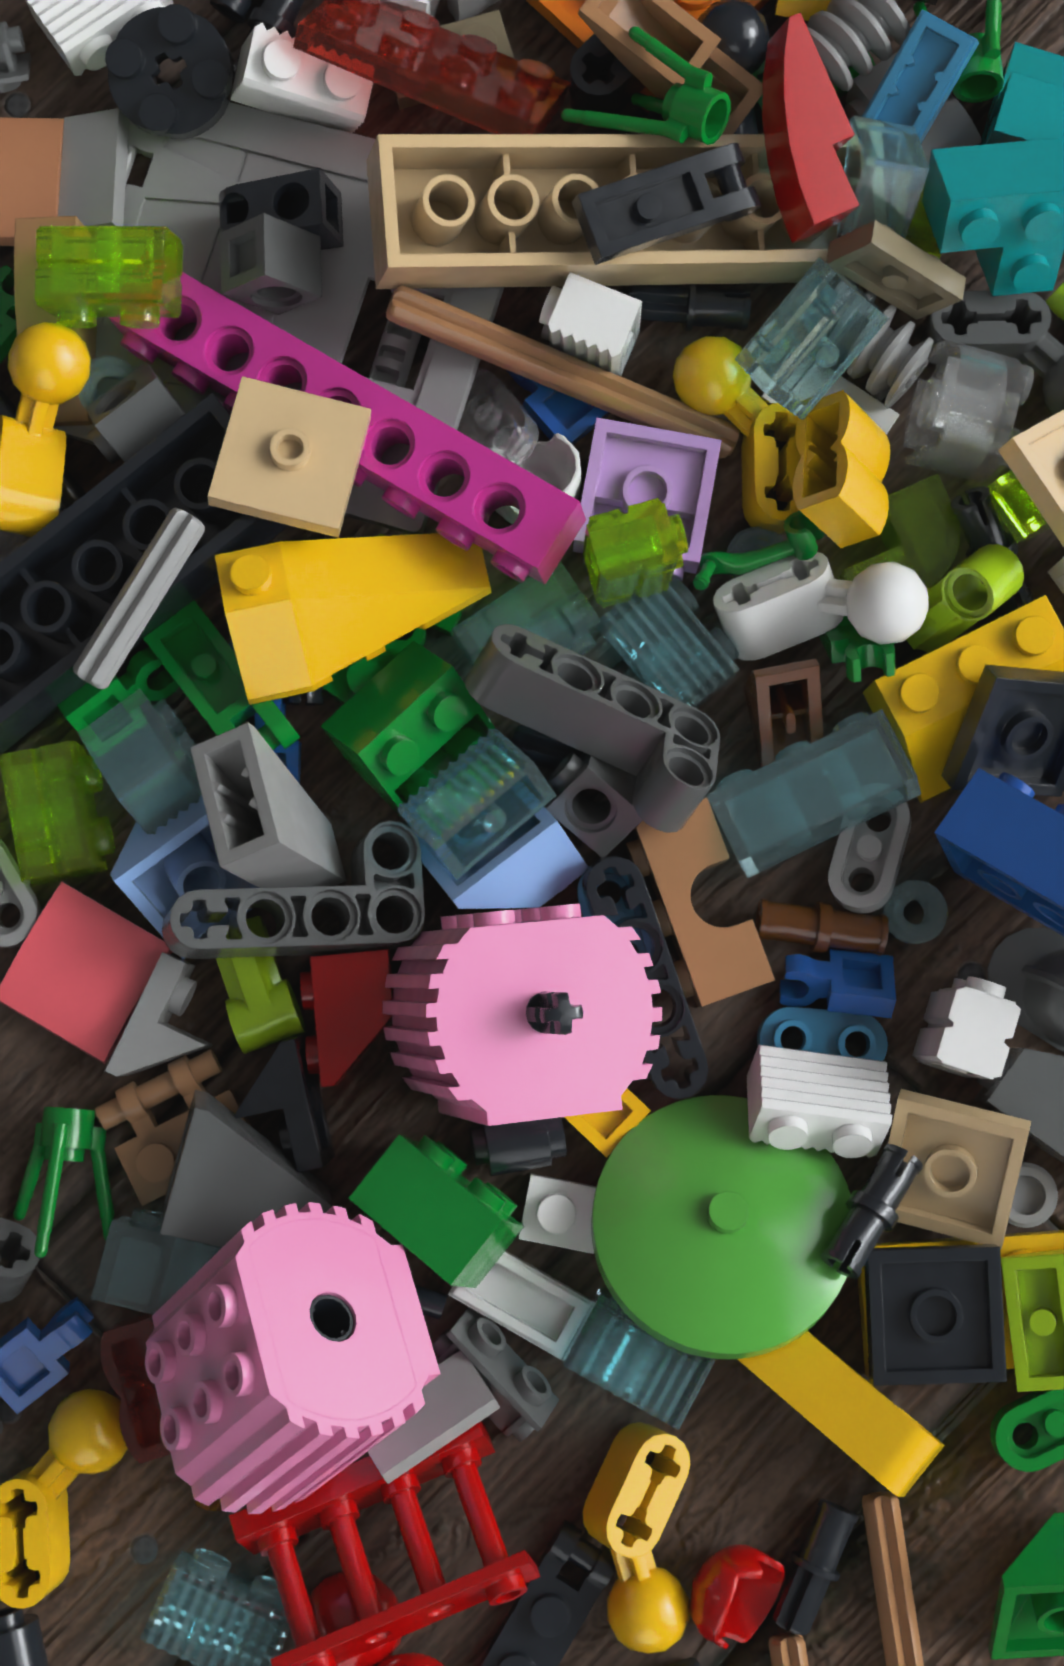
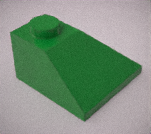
[988,1512,1064,1660]

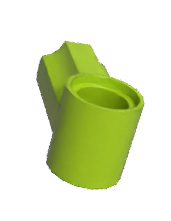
[906,544,1024,653]
[216,916,306,1054]

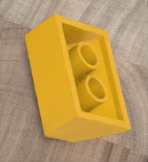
[863,595,1064,803]

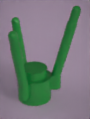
[913,0,1004,103]
[561,26,731,145]
[13,1107,117,1258]

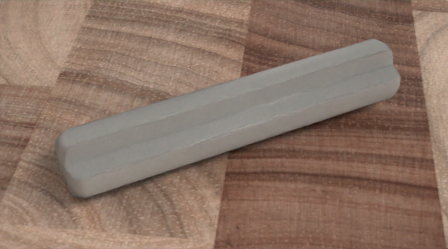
[73,507,205,689]

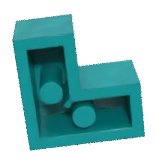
[981,42,1064,150]
[922,138,1064,296]

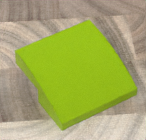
[1001,1249,1064,1392]

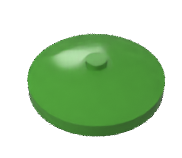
[591,1095,850,1359]

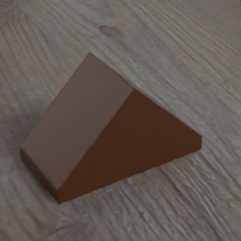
[743,658,825,779]

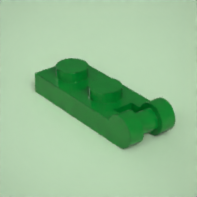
[143,600,300,750]

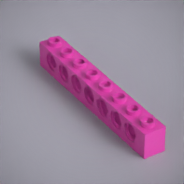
[107,253,586,585]

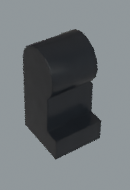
[219,168,344,250]

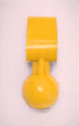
[0,322,91,537]
[673,336,802,535]
[0,1389,131,1609]
[582,1422,690,1654]

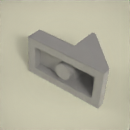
[105,952,213,1077]

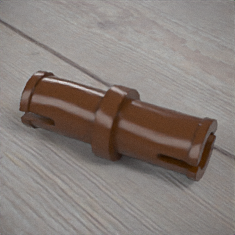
[754,899,889,955]

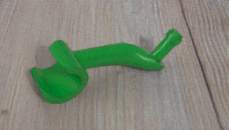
[693,511,825,590]

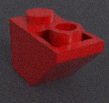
[300,950,394,1087]

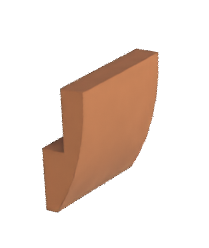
[0,117,64,246]

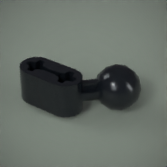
[569,0,770,114]

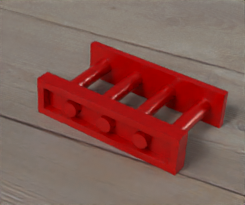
[229,1421,541,1666]

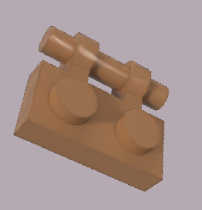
[95,1049,251,1206]

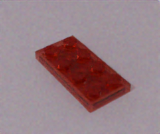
[293,0,569,134]

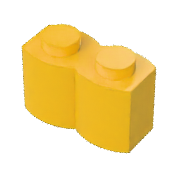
[792,390,890,548]

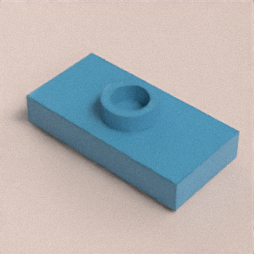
[856,9,979,160]

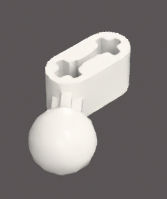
[713,552,929,660]

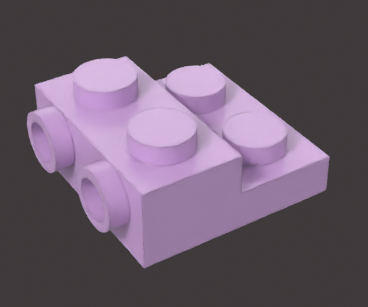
[573,418,722,582]

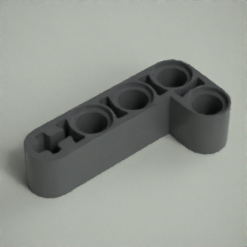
[465,624,720,833]
[162,821,425,959]

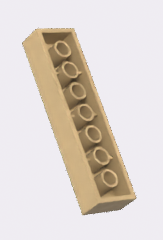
[366,134,887,289]

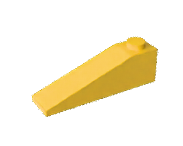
[215,533,492,705]

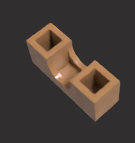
[625,798,775,1008]

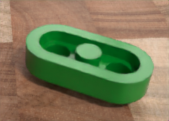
[990,1389,1064,1472]

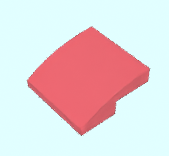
[0,881,172,1064]

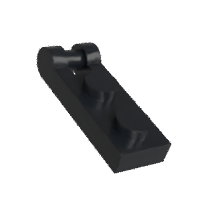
[571,143,762,265]
[478,1519,616,1666]

